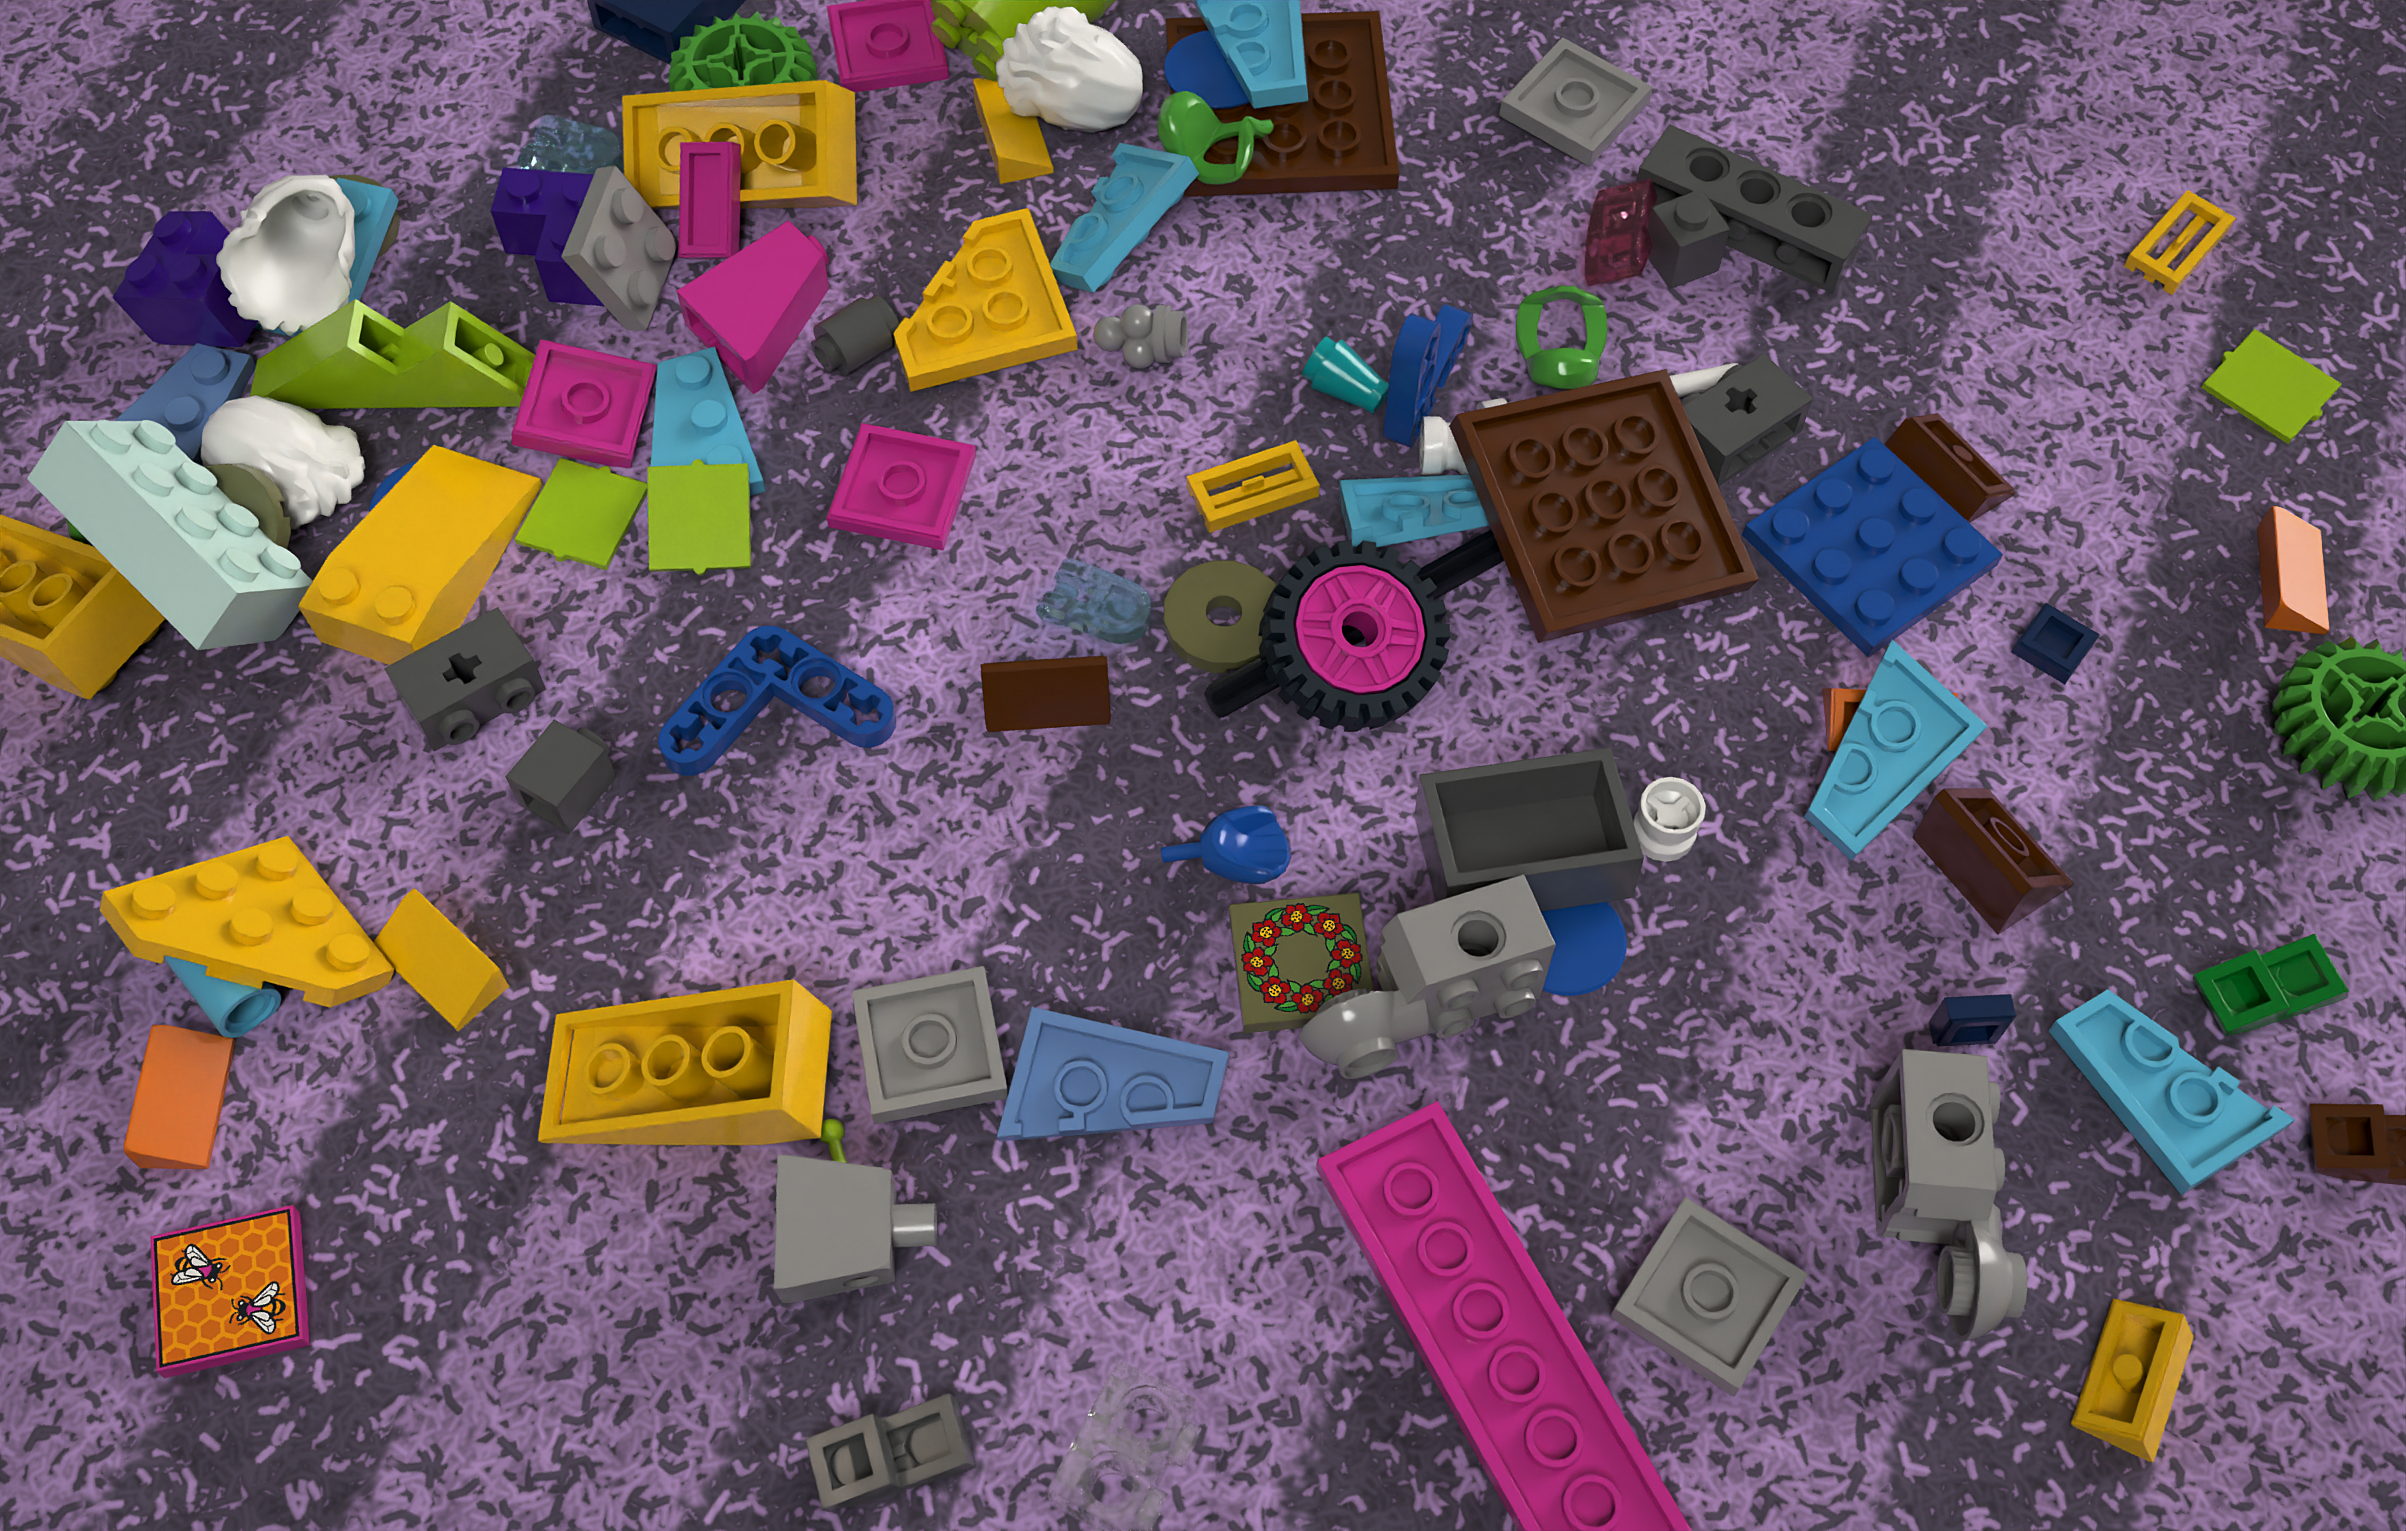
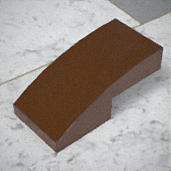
[2308,1103,2406,1186]

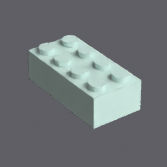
[27,420,313,650]

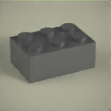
[1414,747,1644,911]

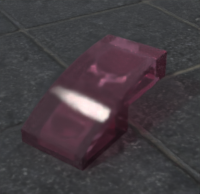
[1584,178,1658,286]

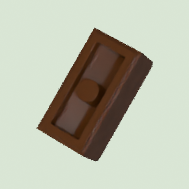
[1885,413,2016,523]
[980,655,1111,732]

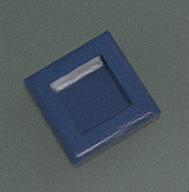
[2011,603,2100,685]
[1928,994,2016,1047]

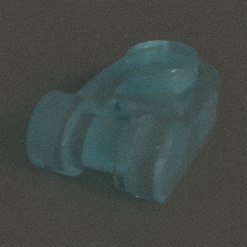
[517,115,624,174]
[1036,558,1151,644]

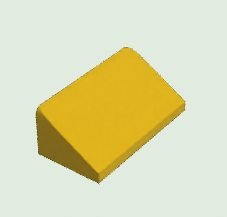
[973,78,1054,184]
[373,888,509,1031]
[2071,1298,2194,1463]

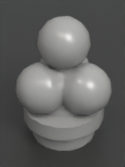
[1093,304,1189,369]

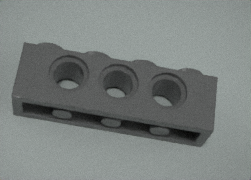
[1631,124,1873,294]

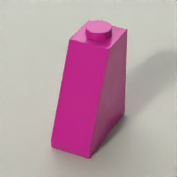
[676,220,830,394]

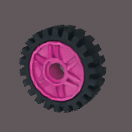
[1258,540,1450,732]

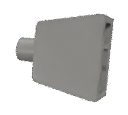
[774,1155,937,1303]

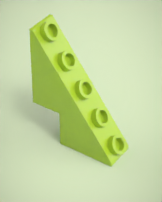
[250,299,535,409]

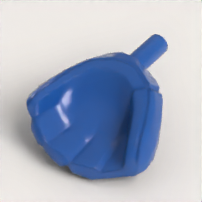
[1161,805,1292,884]

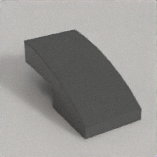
[806,1393,976,1512]

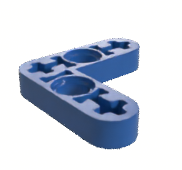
[1383,304,1473,448]
[658,626,896,776]

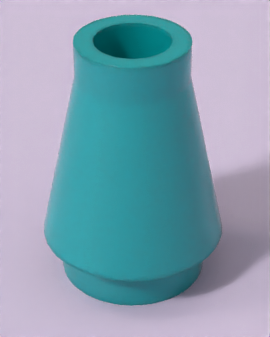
[1302,336,1389,415]

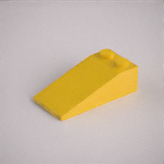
[622,80,857,209]
[298,445,543,665]
[0,514,166,701]
[538,979,832,1145]

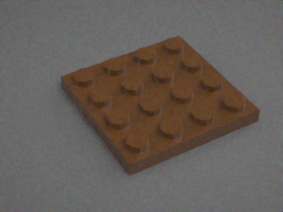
[1166,11,1400,197]
[1449,369,1759,643]

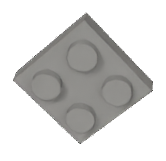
[1499,37,1653,167]
[561,165,679,331]
[852,966,1008,1124]
[1610,1197,1808,1397]

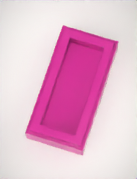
[679,142,741,260]

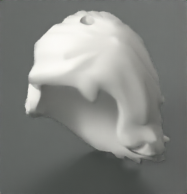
[995,6,1143,133]
[216,175,355,336]
[201,395,365,529]

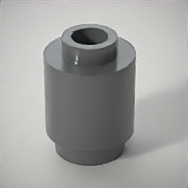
[811,295,900,376]

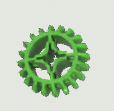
[668,11,818,92]
[2270,636,2406,802]

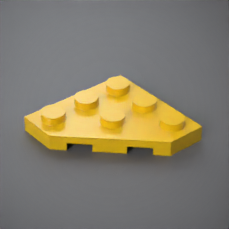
[893,208,1078,392]
[99,836,394,1008]

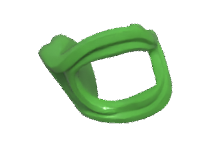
[1157,91,1274,184]
[1516,285,1607,389]

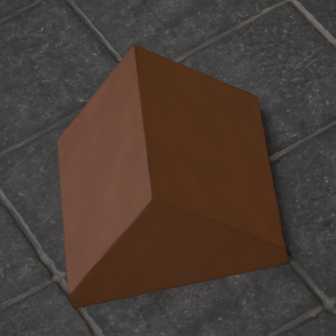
[1912,788,2074,935]

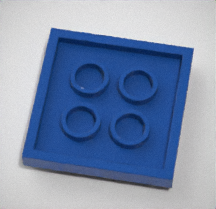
[1742,437,2003,658]

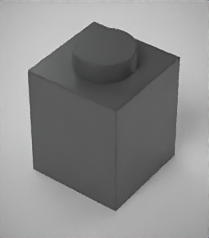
[1642,189,1730,289]
[505,719,617,835]

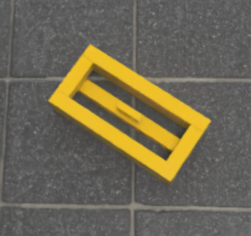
[2124,190,2236,295]
[1186,440,1320,533]

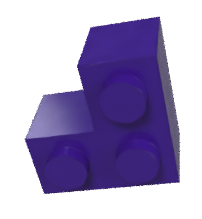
[490,167,604,306]
[112,211,258,347]

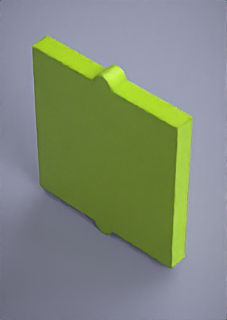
[2201,329,2342,444]
[514,458,648,570]
[647,459,751,576]

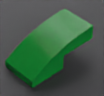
[2192,933,2349,1037]

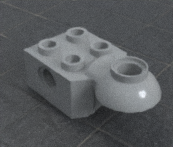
[1299,874,1556,1079]
[1870,1049,2027,1342]

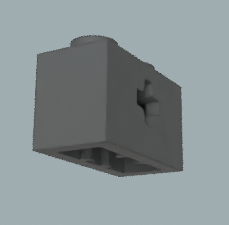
[1681,354,1813,487]
[384,607,546,752]

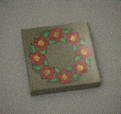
[1229,893,1373,1034]

